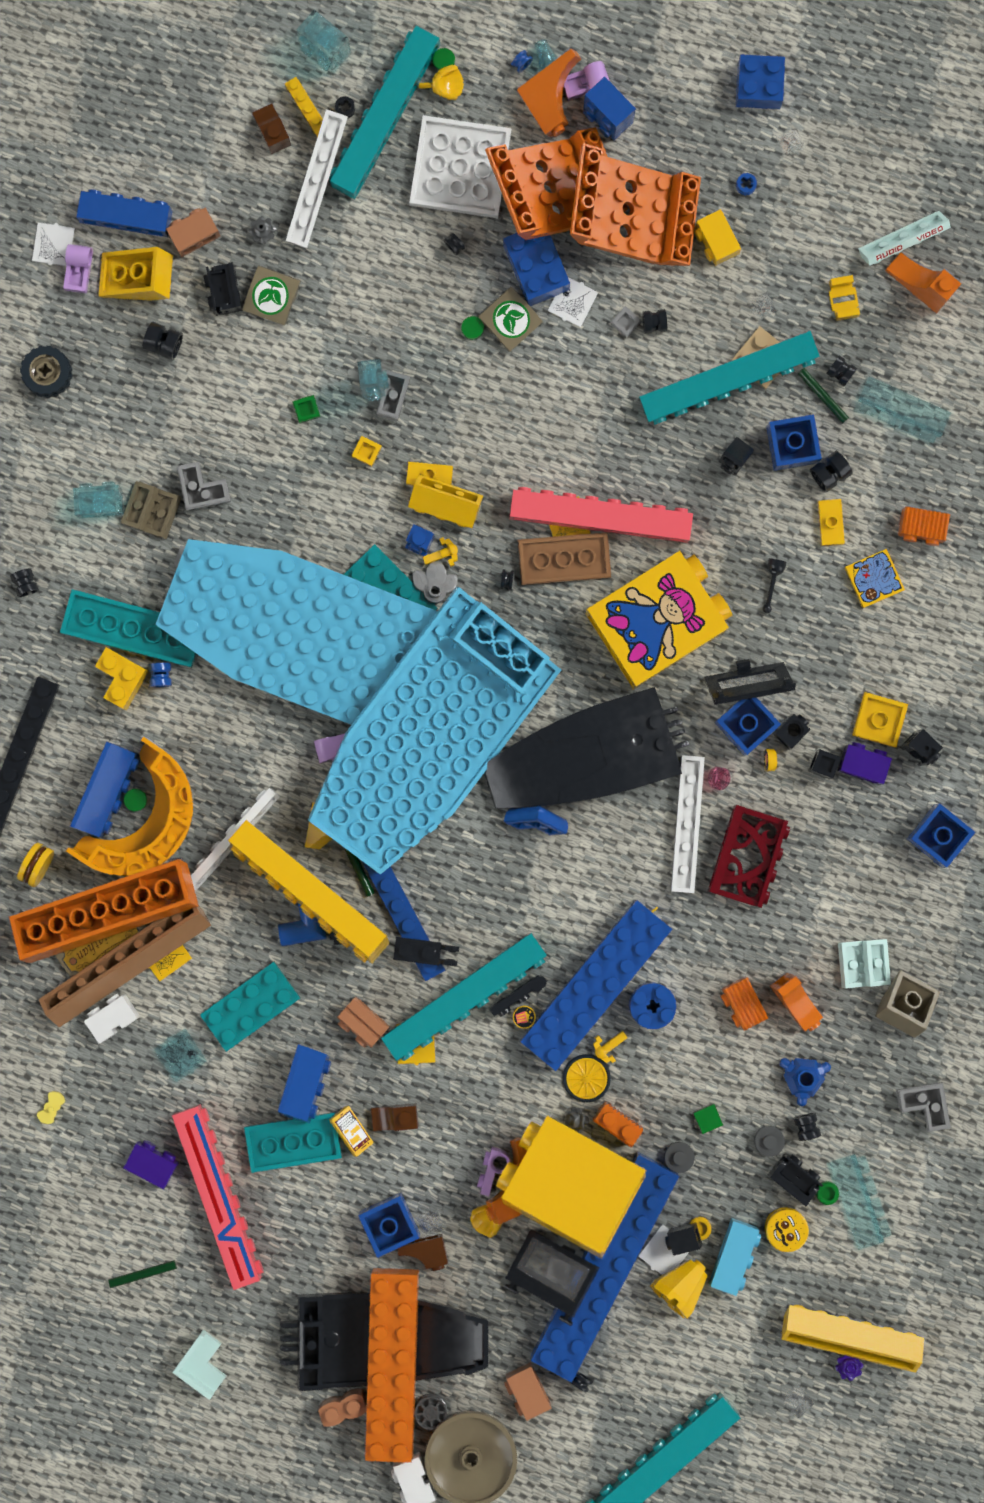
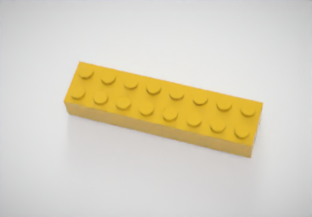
[228,820,390,964]

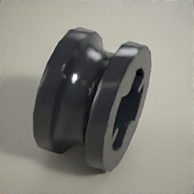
[335,96,355,119]
[444,233,465,256]
[500,569,514,591]
[570,1372,593,1392]

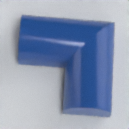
[504,806,568,835]
[278,903,327,946]

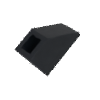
[718,436,754,475]

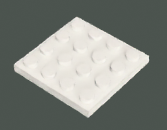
[409,115,511,218]

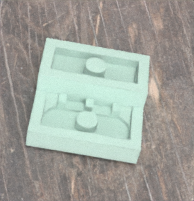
[838,939,891,988]

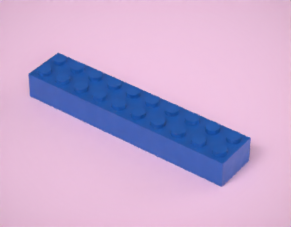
[531,1152,679,1383]

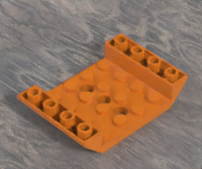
[485,127,629,240]
[570,143,701,266]

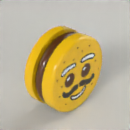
[17,842,54,887]
[764,1207,809,1252]

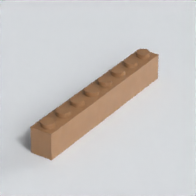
[38,906,211,1028]

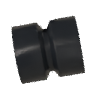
[142,322,183,361]
[810,450,853,493]

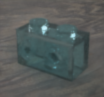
[357,359,389,401]
[73,482,124,518]

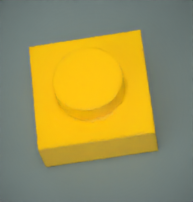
[351,436,382,467]

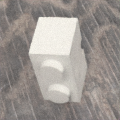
[84,994,140,1044]
[391,1451,436,1503]

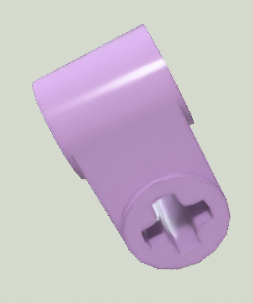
[314,734,345,763]

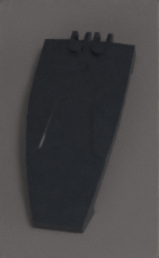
[484,687,689,809]
[280,1292,488,1391]

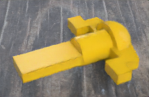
[423,537,458,567]
[593,1031,628,1063]

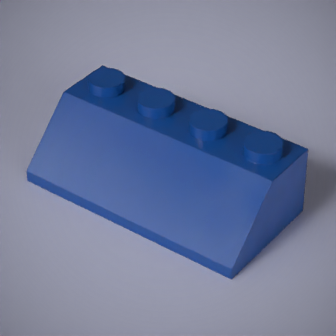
[70,742,140,838]

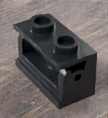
[203,262,243,316]
[900,729,943,766]
[768,1154,823,1207]

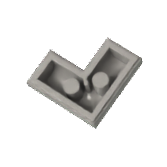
[361,364,411,421]
[177,462,231,511]
[896,1082,951,1132]

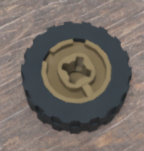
[20,346,73,398]

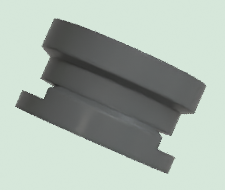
[415,1393,447,1430]

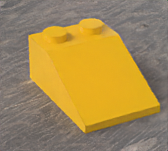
[99,247,173,301]

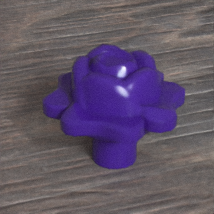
[835,1355,864,1381]

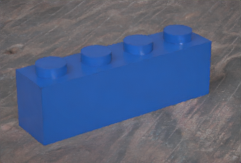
[76,189,173,238]

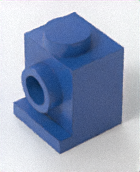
[405,524,435,557]

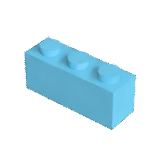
[709,1218,761,1296]

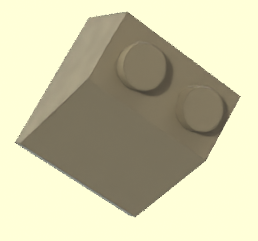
[875,970,940,1038]

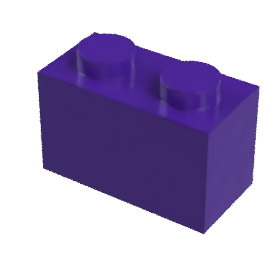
[838,742,892,785]
[123,1140,179,1189]

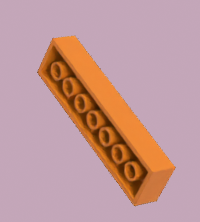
[9,859,199,963]
[365,1268,419,1463]

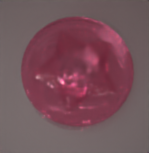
[708,767,731,790]

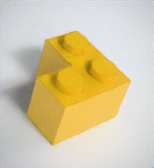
[95,647,149,710]

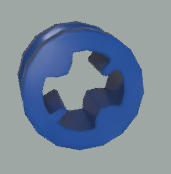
[511,50,533,73]
[736,173,757,195]

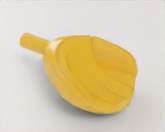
[419,65,464,100]
[470,1204,502,1238]

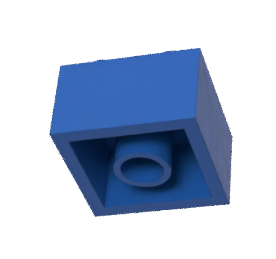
[736,54,785,109]
[583,76,636,141]
[766,415,822,471]
[714,697,781,756]
[907,803,976,868]
[358,1192,420,1258]

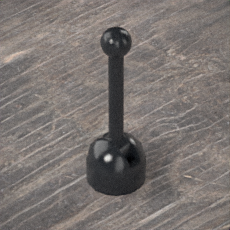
[763,558,787,613]

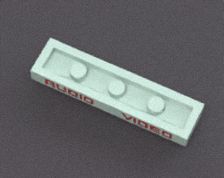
[858,211,951,266]

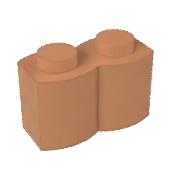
[318,1388,367,1427]

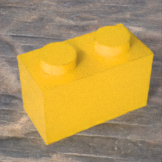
[694,209,741,266]

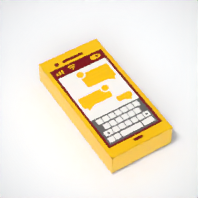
[329,1106,374,1157]

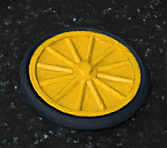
[563,1054,611,1103]

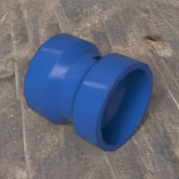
[148,663,172,687]

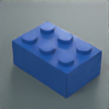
[503,233,570,306]

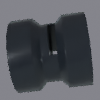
[642,309,668,334]
[826,355,858,387]
[10,568,39,598]
[794,1113,821,1141]

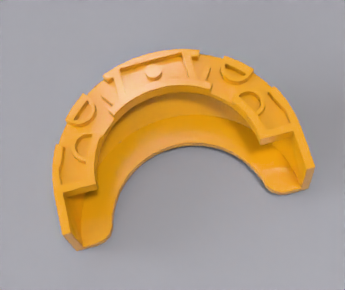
[66,737,193,876]

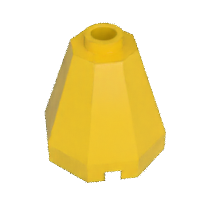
[650,1260,707,1319]

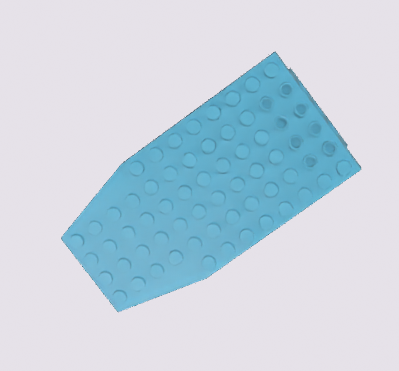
[155,539,438,725]
[308,586,561,874]

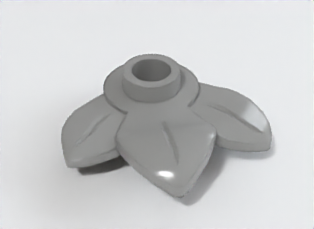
[413,561,457,604]

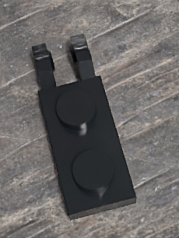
[393,937,459,966]
[489,975,547,1017]

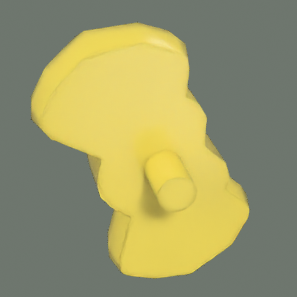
[37,1091,65,1124]

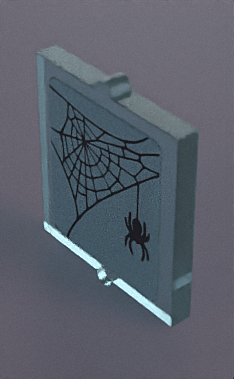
[154,1028,207,1082]

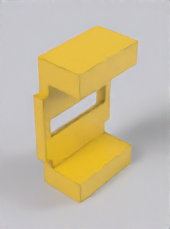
[829,275,860,321]

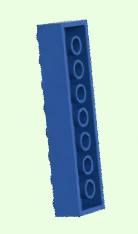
[520,900,672,1071]

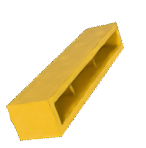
[781,1305,924,1373]

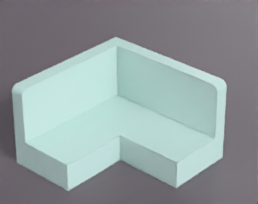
[173,1330,226,1400]

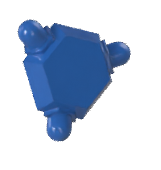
[779,1058,831,1106]

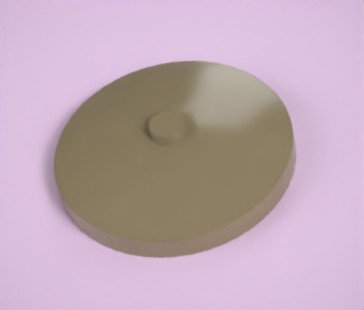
[425,1411,517,1503]

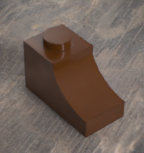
[252,104,291,155]
[371,1103,419,1131]
[397,1234,449,1271]

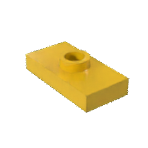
[406,462,453,486]
[818,499,845,546]

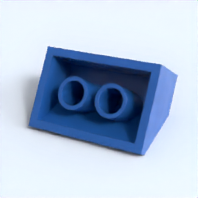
[278,1044,331,1123]

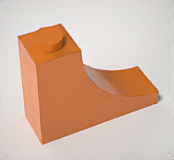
[517,48,581,137]
[885,252,962,314]
[769,973,823,1031]
[485,1137,527,1224]

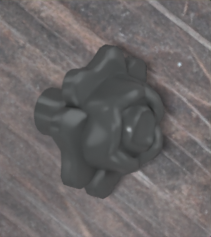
[249,216,276,244]
[565,1107,589,1133]

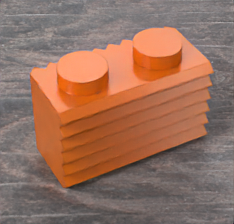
[898,506,950,546]
[720,976,768,1031]
[593,1101,643,1148]

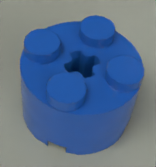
[629,982,676,1029]

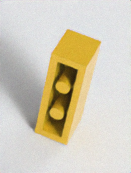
[408,474,483,528]

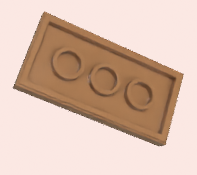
[518,532,611,585]

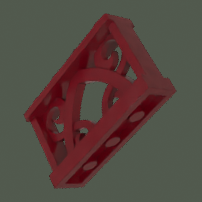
[707,805,790,908]

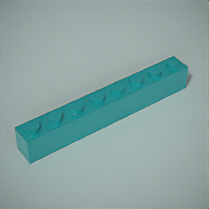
[329,25,440,200]
[639,331,820,425]
[381,933,547,1061]
[586,1392,741,1503]

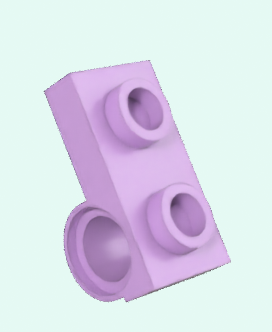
[564,61,609,101]
[63,244,93,294]
[477,1147,510,1196]

